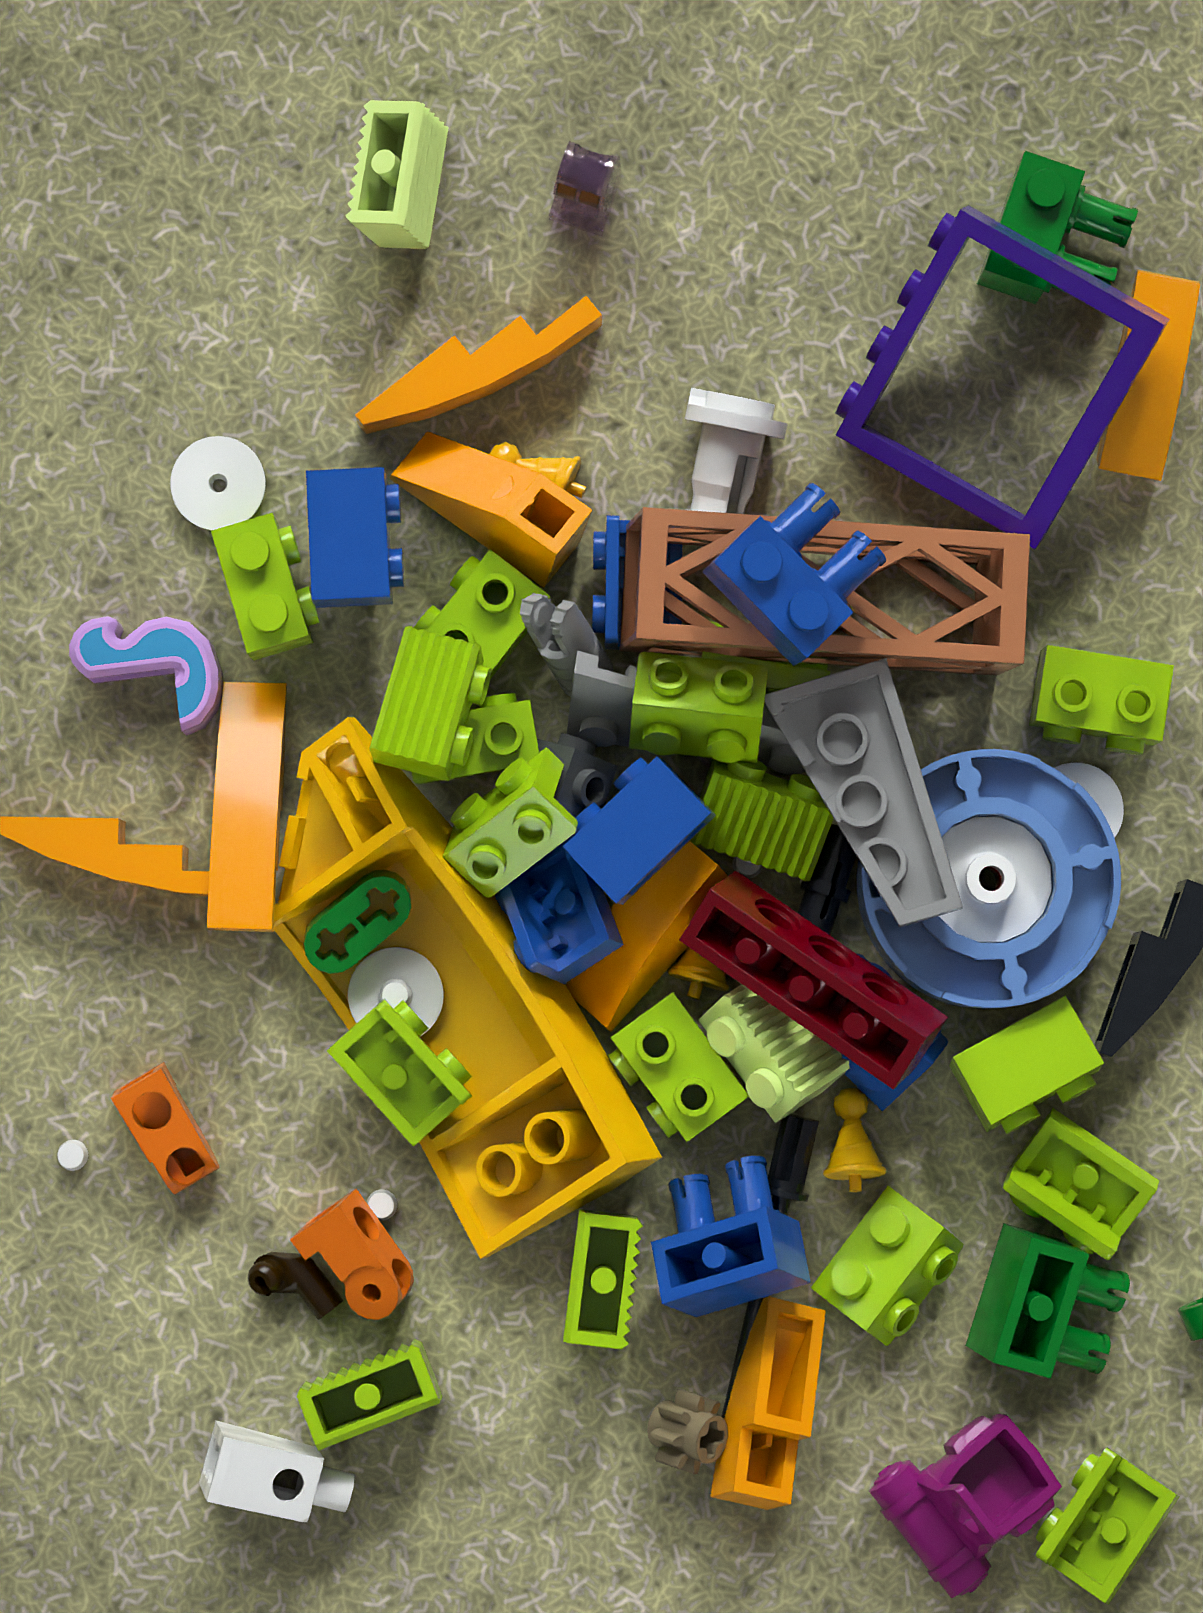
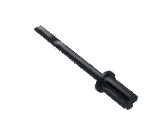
[721,1114,819,1419]

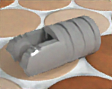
[520,593,613,697]

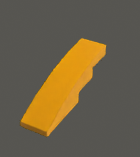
[355,296,602,434]
[207,682,287,932]
[0,816,209,897]

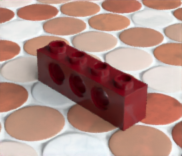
[679,871,948,1090]

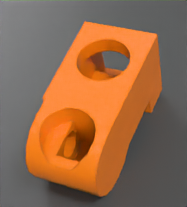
[111,1062,220,1195]
[290,1188,414,1320]

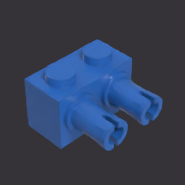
[306,467,404,608]
[702,483,886,666]
[562,756,716,905]
[651,1156,811,1317]

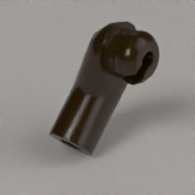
[247,1252,344,1320]

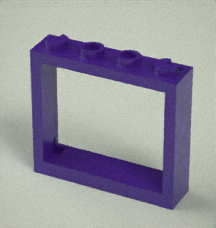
[835,205,1170,549]

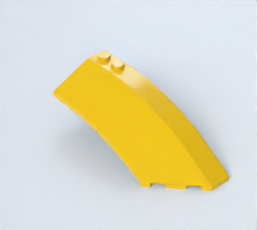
[274,717,662,1259]

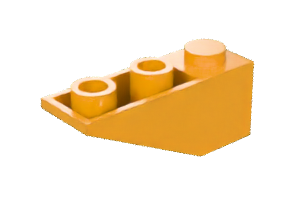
[390,431,592,588]

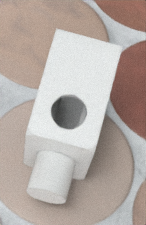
[199,1421,355,1522]

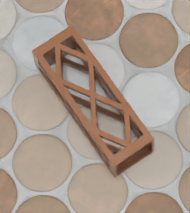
[620,507,1030,676]

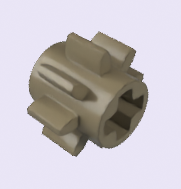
[647,1389,728,1474]

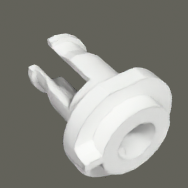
[685,388,787,514]

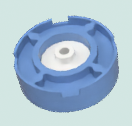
[856,749,1121,1009]

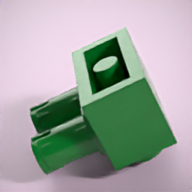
[977,151,1138,304]
[965,1223,1130,1379]

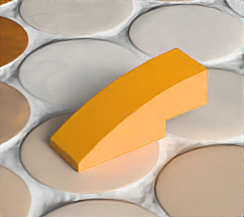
[1096,269,1200,481]
[566,841,727,1032]
[710,1296,826,1510]

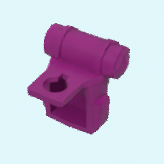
[869,1414,1062,1598]

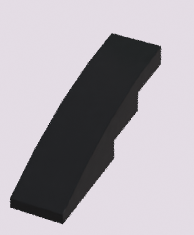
[1094,879,1203,1057]

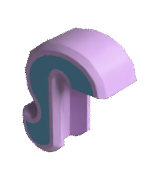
[69,616,223,736]

